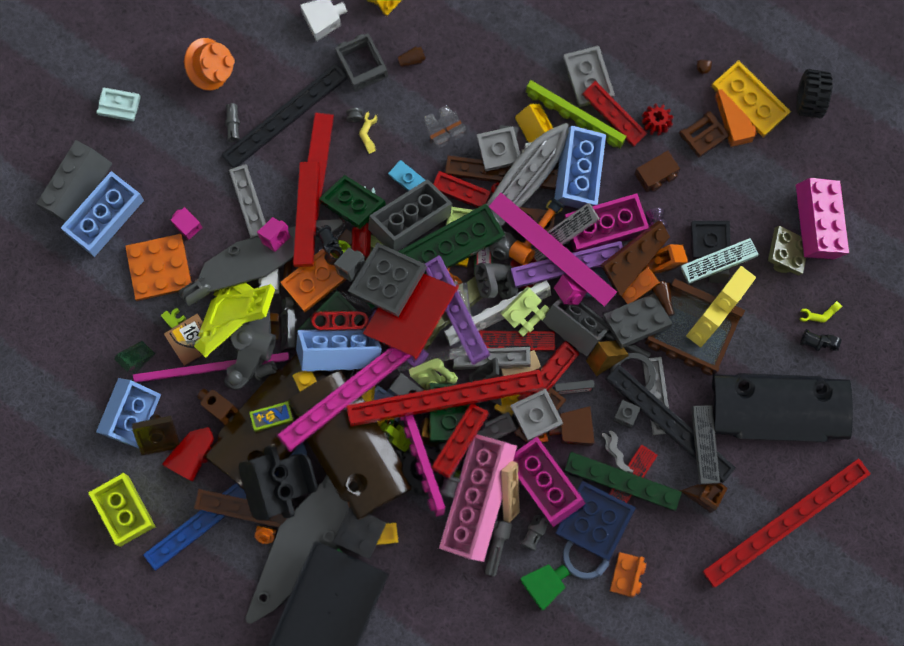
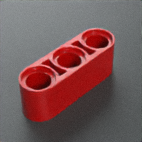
[310,311,368,330]

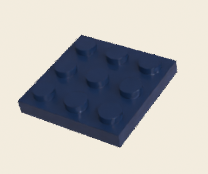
[556,481,636,561]

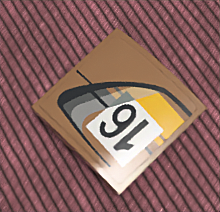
[164,314,203,366]

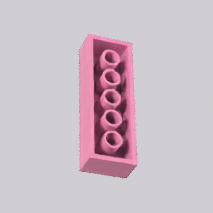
[439,434,517,562]

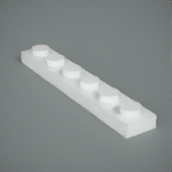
[444,280,551,346]

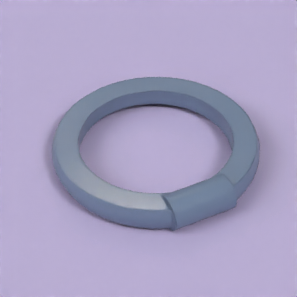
[563,541,610,579]

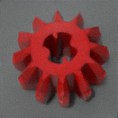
[641,104,673,136]

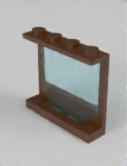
[645,279,745,375]

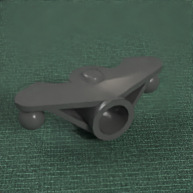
[227,307,276,390]

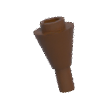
[652,281,675,316]

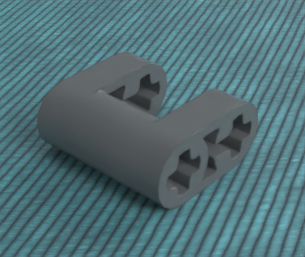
[475,263,518,299]

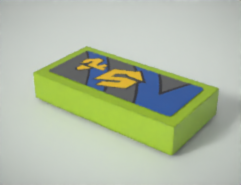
[249,402,293,432]

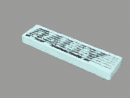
[680,238,759,284]

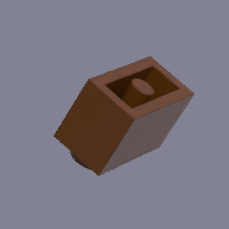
[635,150,680,192]

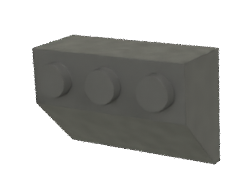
[543,299,610,356]

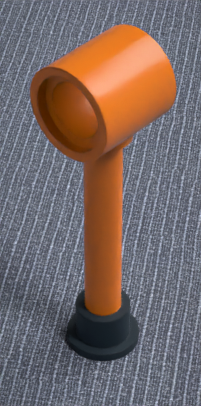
[509,198,564,265]

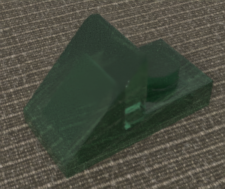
[114,341,155,374]

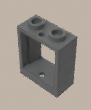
[335,33,388,92]

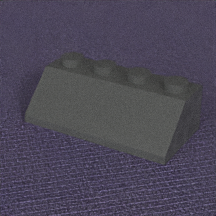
[36,140,113,222]

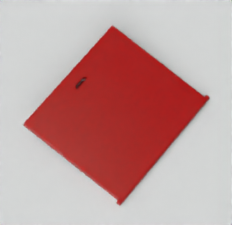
[363,274,459,360]

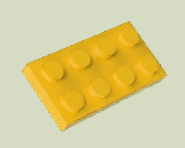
[712,60,791,137]

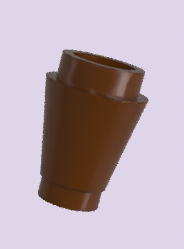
[398,46,426,67]

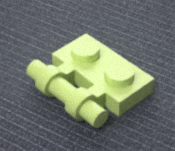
[500,286,549,337]

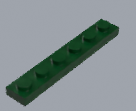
[564,452,682,511]

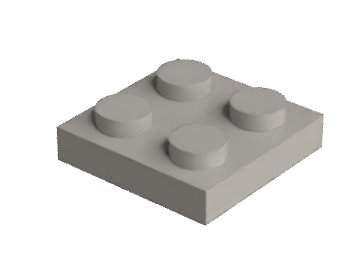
[477,127,520,171]
[510,388,563,441]

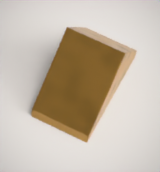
[586,340,629,376]

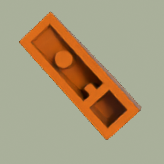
[715,89,756,147]

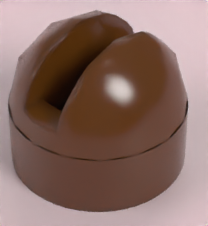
[697,60,712,74]

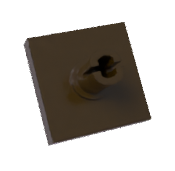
[132,415,180,455]

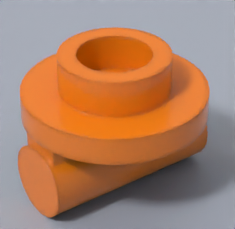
[255,526,277,544]

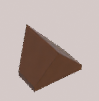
[680,483,728,513]

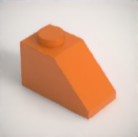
[644,244,688,274]

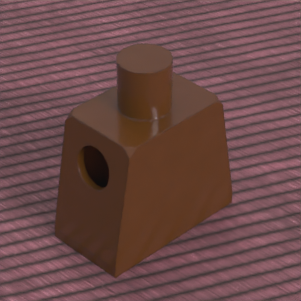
[197,389,239,425]
[549,406,595,446]

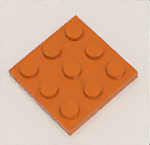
[125,234,191,301]

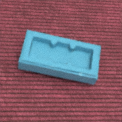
[388,160,425,191]

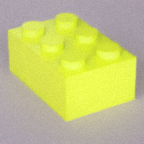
[88,473,156,547]

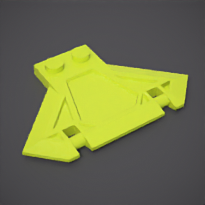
[194,282,275,358]

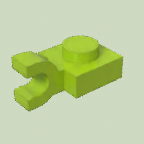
[380,422,411,452]

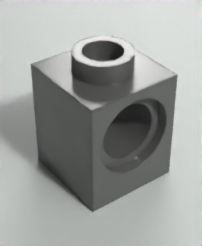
[334,248,365,283]
[613,400,640,429]

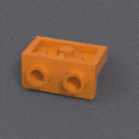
[610,552,646,598]

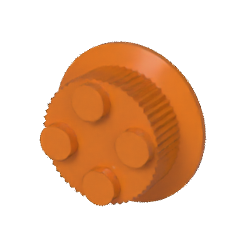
[184,38,235,90]

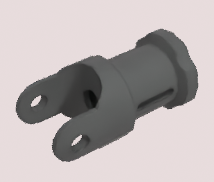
[520,515,549,551]

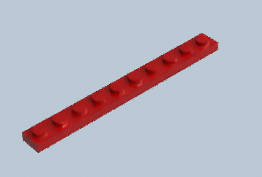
[346,370,544,427]
[702,458,871,588]

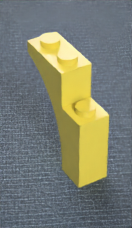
[686,266,756,348]

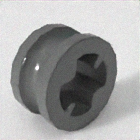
[346,108,363,122]

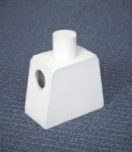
[300,0,347,41]

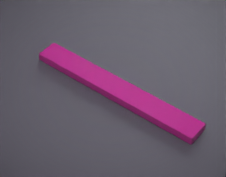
[489,193,617,307]
[277,347,412,451]
[133,352,290,383]

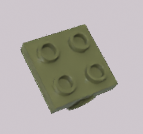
[768,226,806,276]

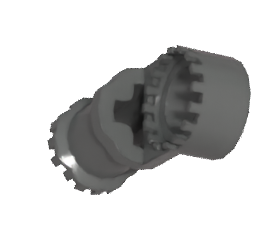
[439,464,461,498]

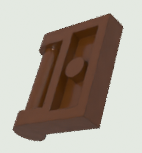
[679,111,730,158]

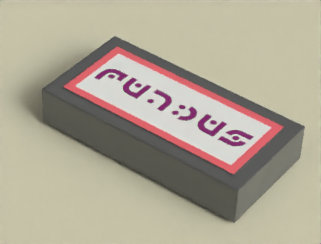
[554,380,594,394]

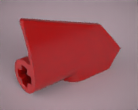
[162,427,214,481]

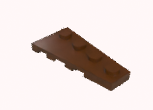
[600,221,670,296]

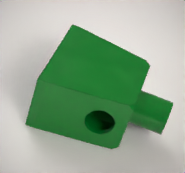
[520,564,570,611]

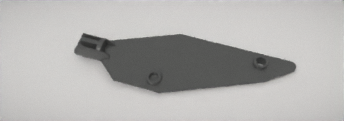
[178,219,343,306]
[245,474,349,624]

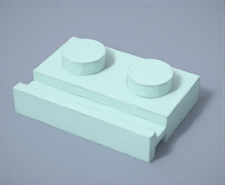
[97,88,140,122]

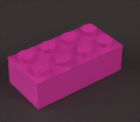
[796,178,849,259]
[564,194,649,252]
[513,437,585,527]

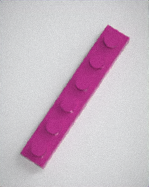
[399,415,445,517]

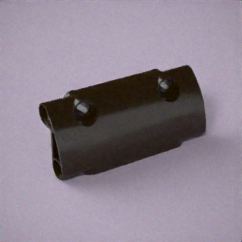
[204,354,326,490]
[288,371,412,520]

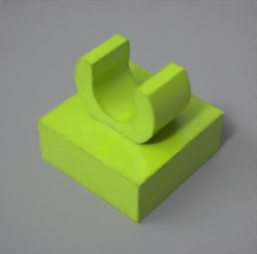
[161,308,186,328]

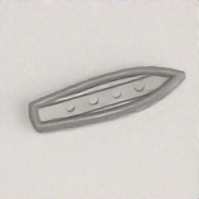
[487,123,569,227]

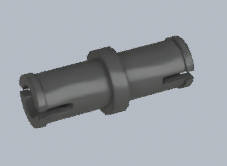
[225,103,240,142]

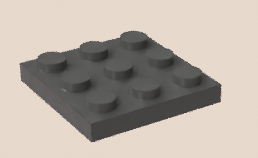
[348,242,427,317]

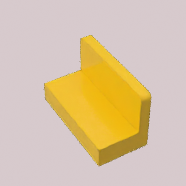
[515,104,553,143]

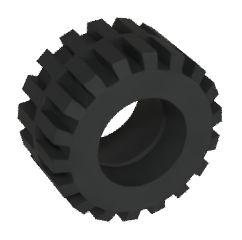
[796,69,833,118]
[400,444,444,496]

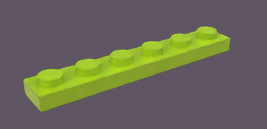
[526,80,626,148]

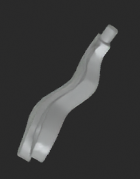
[602,431,633,474]

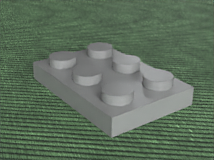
[563,46,615,107]

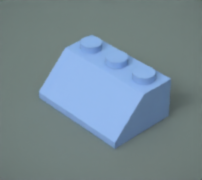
[96,378,161,448]

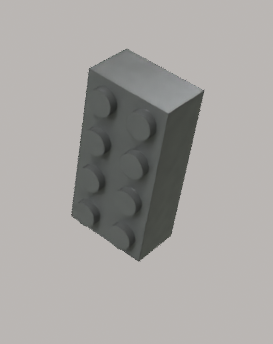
[368,179,452,251]

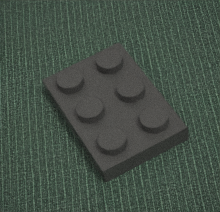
[603,293,673,348]

